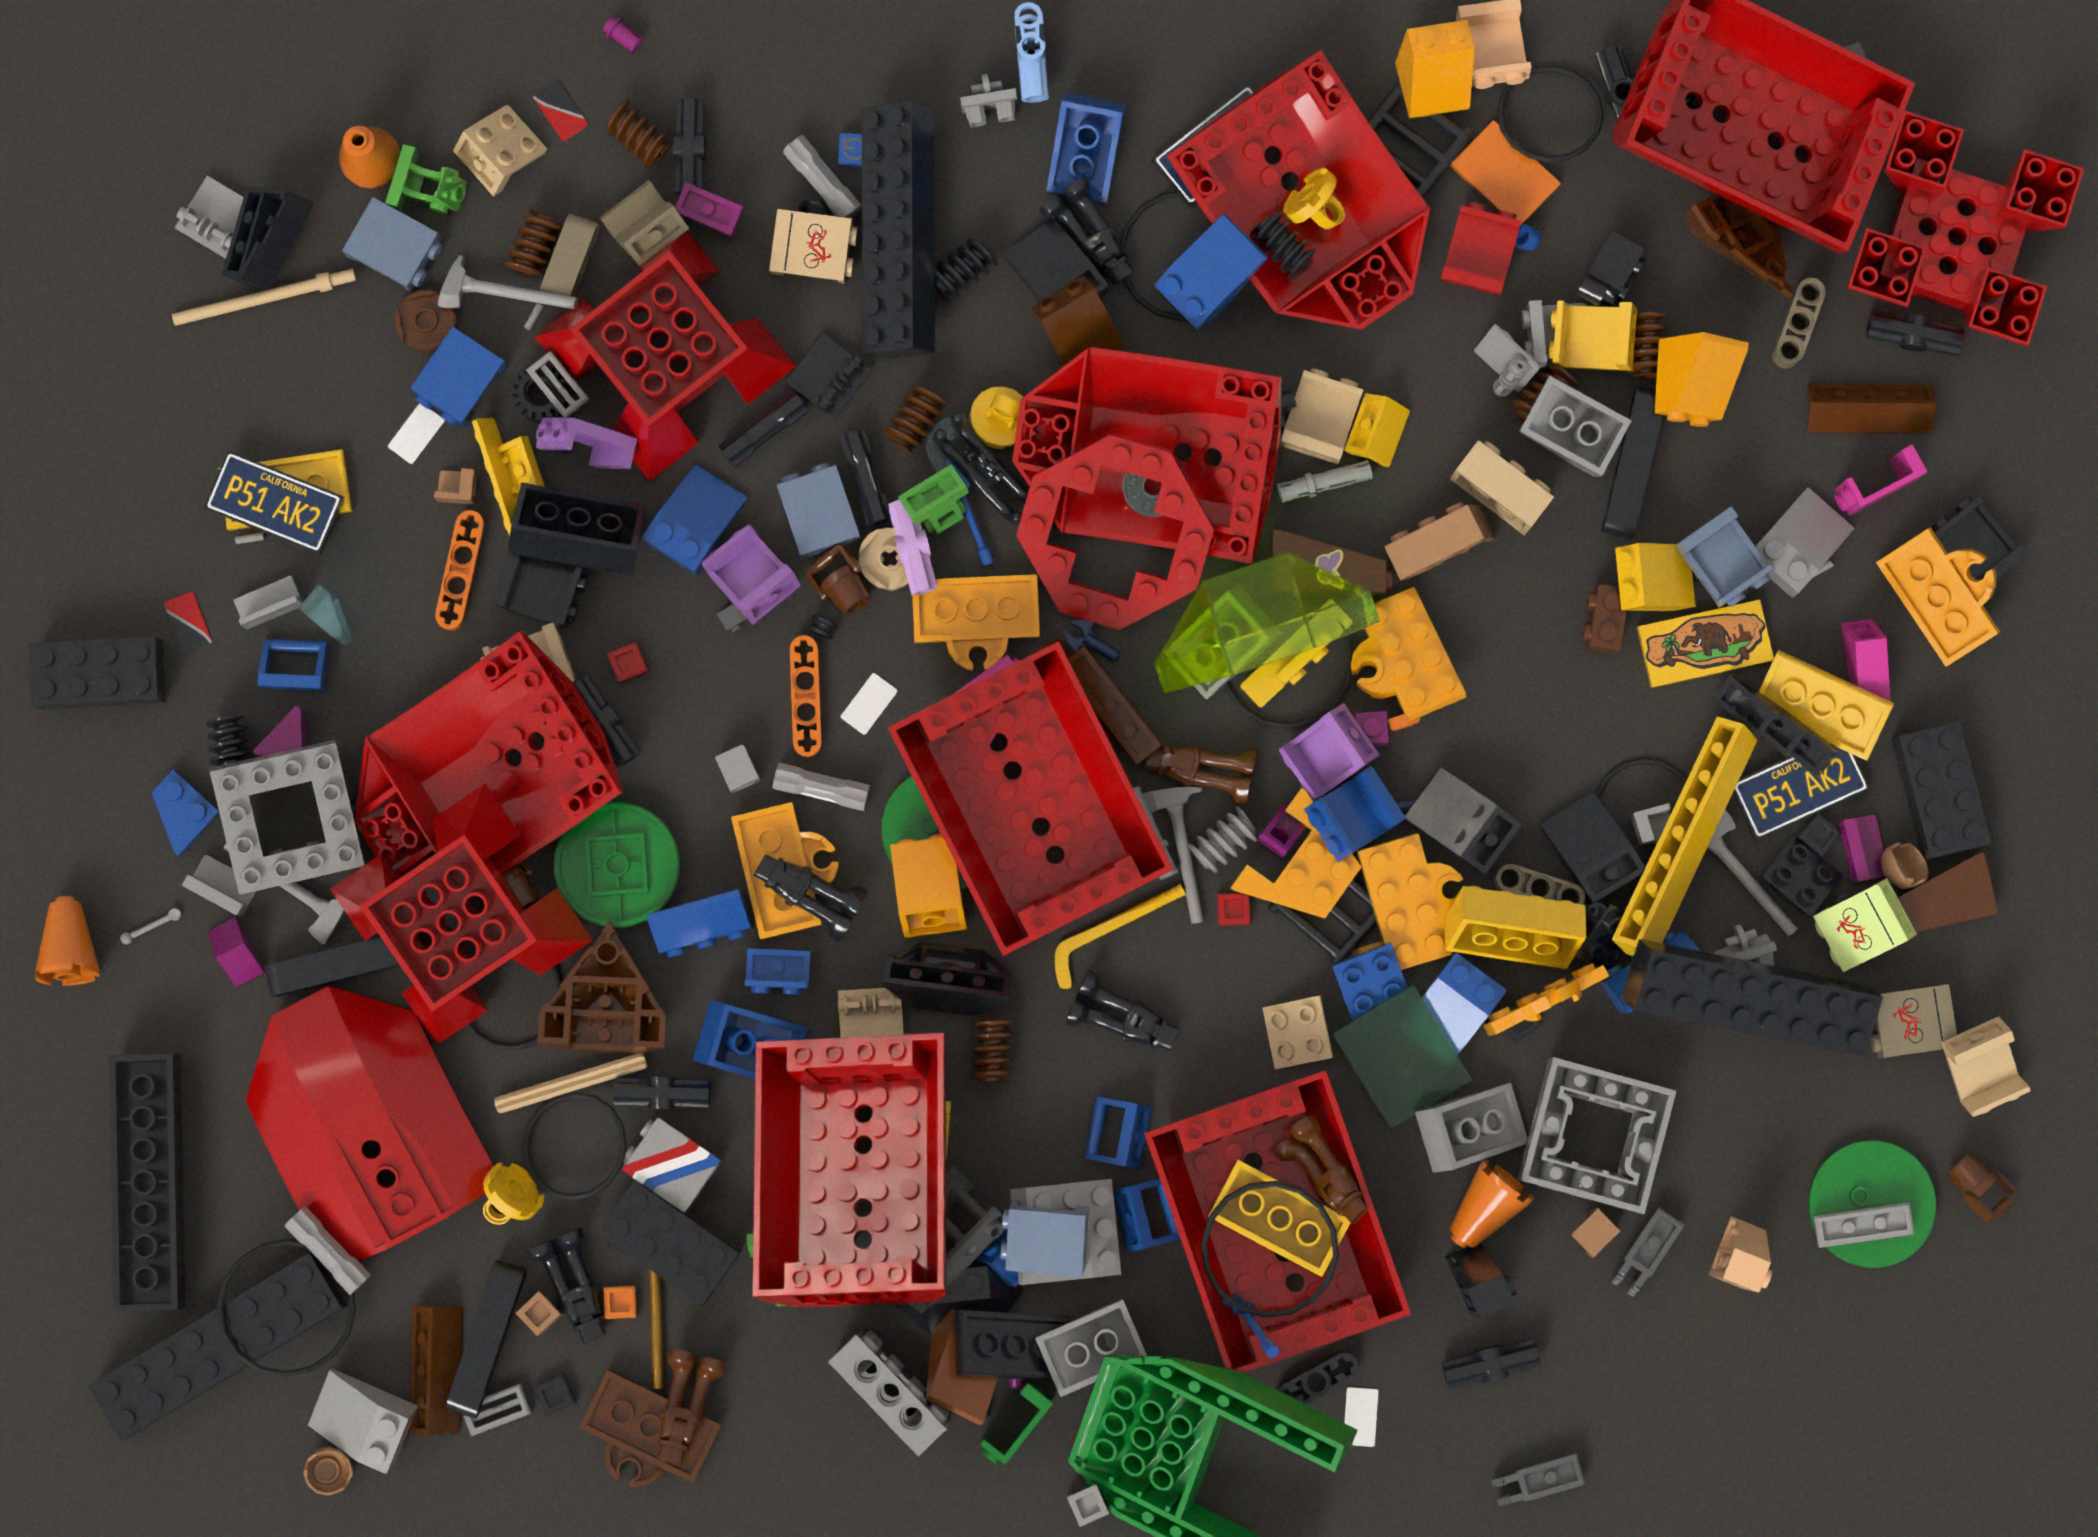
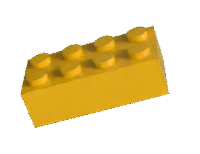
[1445,886,1586,969]
[1208,1159,1350,1277]

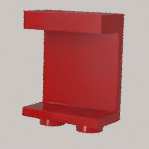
[1441,202,1521,296]

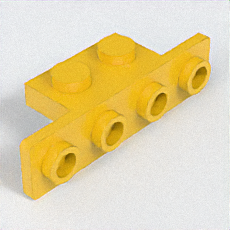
[472,418,545,536]
[1240,601,1350,708]

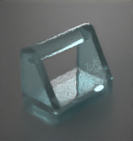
[299,584,352,645]

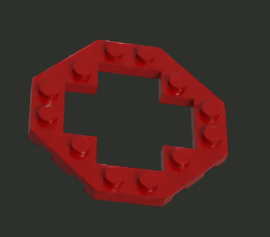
[1016,433,1215,630]

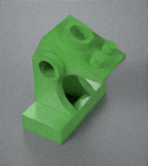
[385,144,467,214]
[898,464,969,535]

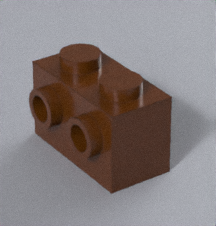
[1582,584,1627,655]

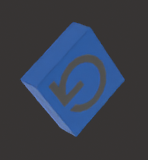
[838,133,862,167]

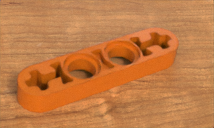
[435,510,485,631]
[790,635,822,758]

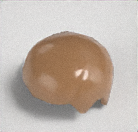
[1881,842,1929,890]
[303,1446,353,1496]

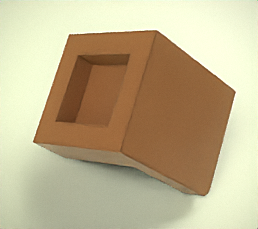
[434,468,478,505]
[1572,1208,1620,1258]
[516,1291,565,1336]

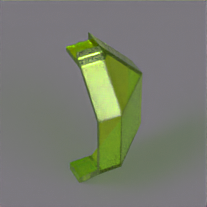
[1154,551,1380,693]

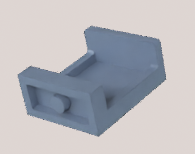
[342,197,443,292]
[777,463,861,559]
[1675,507,1775,608]
[1001,1200,1089,1278]

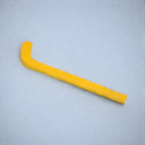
[1055,884,1186,989]

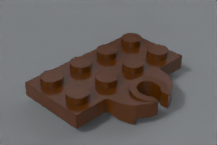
[579,1369,722,1488]

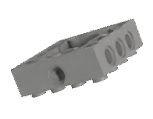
[210,740,364,895]
[1517,1057,1676,1214]
[828,1329,950,1457]

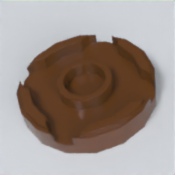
[394,290,457,352]

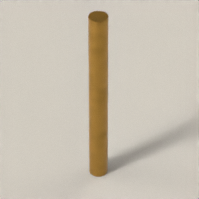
[649,1269,665,1389]

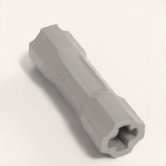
[783,135,862,218]
[772,762,871,811]
[285,1206,371,1295]

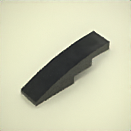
[1712,675,1838,777]

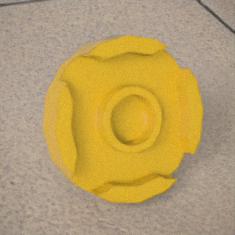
[1283,167,1345,230]
[969,387,1023,449]
[483,1163,544,1225]

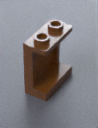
[1032,277,1125,367]

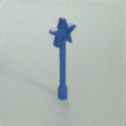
[946,459,995,566]
[1221,1293,1279,1358]

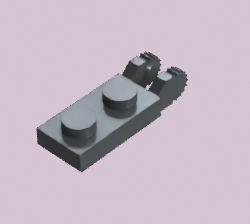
[1611,1207,1685,1297]
[1491,1453,1586,1506]

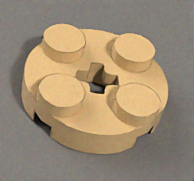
[859,527,908,591]

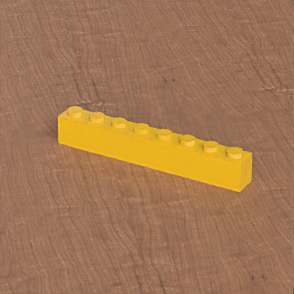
[1612,717,1758,956]

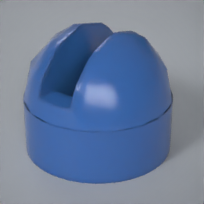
[1515,224,1542,251]

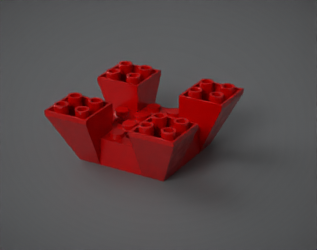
[1847,110,2085,347]
[534,230,797,482]
[330,783,593,1045]

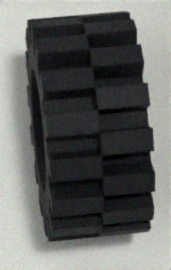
[511,364,570,423]

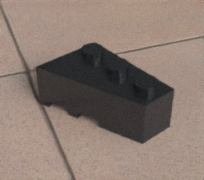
[222,186,314,289]
[1445,1243,1517,1319]

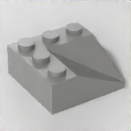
[1010,1179,1121,1285]

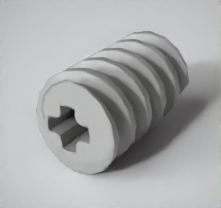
[1187,806,1258,873]

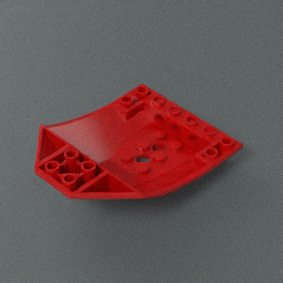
[1166,50,1430,330]
[1012,347,1281,564]
[354,631,623,889]
[246,985,494,1262]

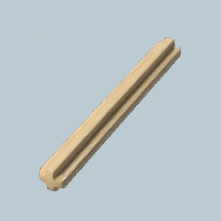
[494,1053,647,1113]

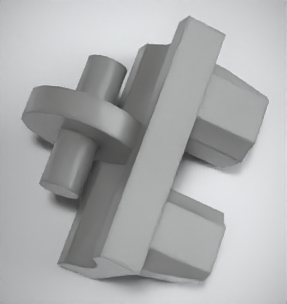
[960,74,1017,128]
[1713,924,1777,966]

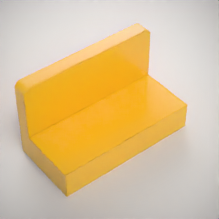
[1344,393,1410,467]

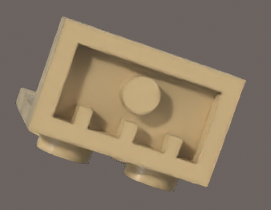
[453,105,547,197]

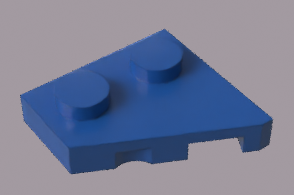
[152,770,220,857]

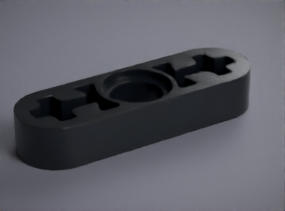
[1276,1352,1359,1404]

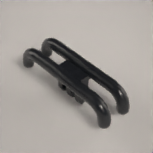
[933,411,1029,524]

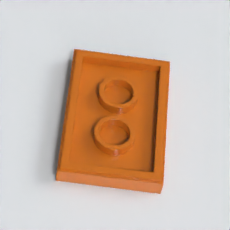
[1450,120,1561,226]

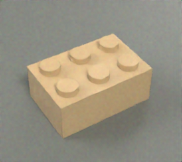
[1450,440,1554,536]

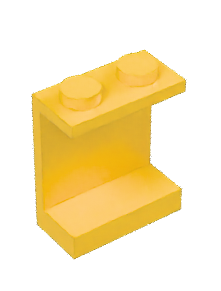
[1549,301,1637,371]

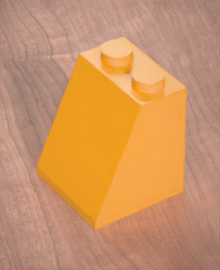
[1395,20,1475,119]
[1655,332,1749,427]
[890,834,967,938]

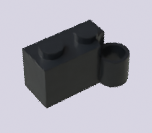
[1576,230,1645,307]

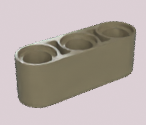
[539,213,600,297]
[1772,278,1826,369]
[1493,864,1585,905]

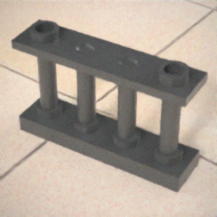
[910,1166,1004,1314]

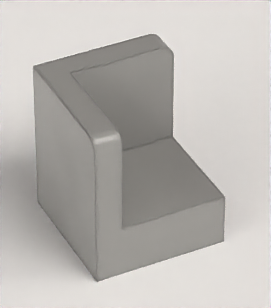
[715,745,761,794]
[1631,803,1671,847]
[1067,1484,1109,1527]

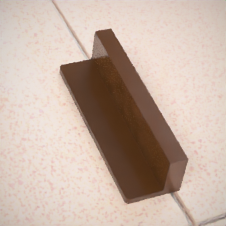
[1806,384,1937,433]
[1068,646,1166,764]
[409,1305,462,1436]

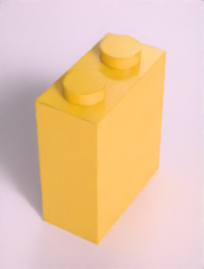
[1615,543,1696,611]

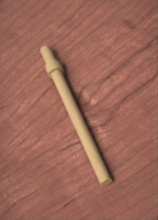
[172,269,357,326]

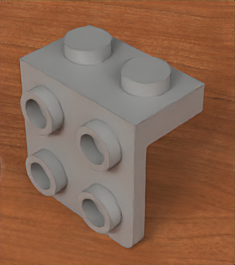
[1521,300,1587,369]

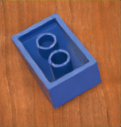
[1046,93,1127,203]
[1154,213,1269,329]
[642,464,748,576]
[1397,953,1507,1067]
[693,1000,808,1078]

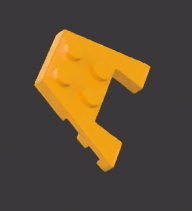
[1230,788,1361,919]

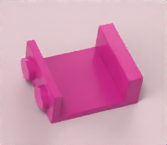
[1835,445,1927,516]

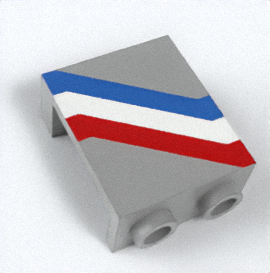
[622,1117,723,1213]

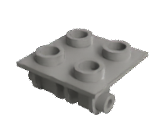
[174,176,244,259]
[1474,324,1541,397]

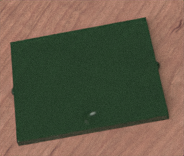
[1332,984,1472,1129]

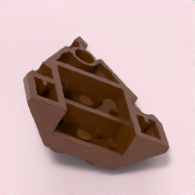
[1684,197,1793,298]
[537,922,667,1054]

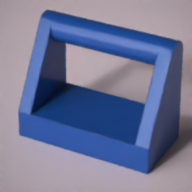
[257,639,328,692]
[1084,1096,1152,1169]
[1113,1178,1181,1252]

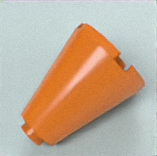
[339,126,401,189]
[35,896,100,986]
[1449,1159,1534,1249]

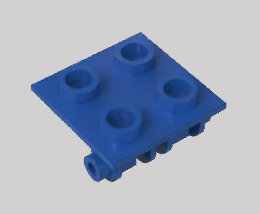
[1332,942,1411,1021]

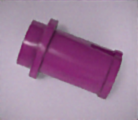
[602,16,644,54]

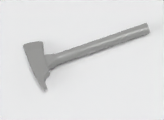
[438,255,578,310]
[1142,787,1204,924]
[1707,810,1798,936]
[223,842,345,944]

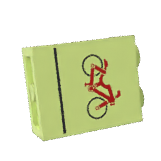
[1813,878,1917,972]

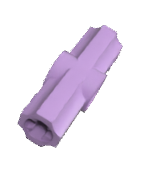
[888,500,937,596]

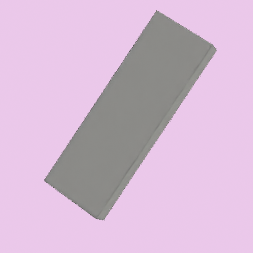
[1813,1202,1914,1248]

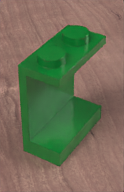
[980,1380,1053,1464]

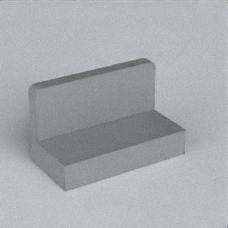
[233,575,305,630]
[182,855,257,917]

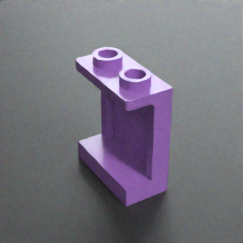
[536,418,637,469]
[701,524,801,625]
[1279,703,1380,801]

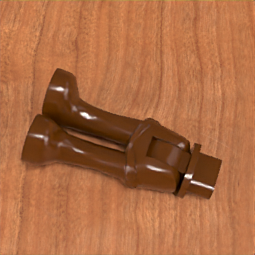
[1145,744,1258,807]
[1274,1115,1368,1224]
[657,1349,727,1466]

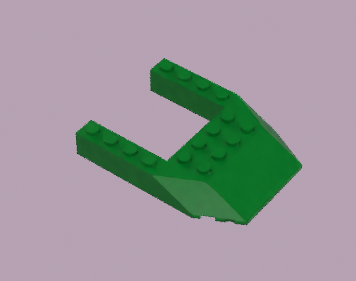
[1068,1355,1358,1537]

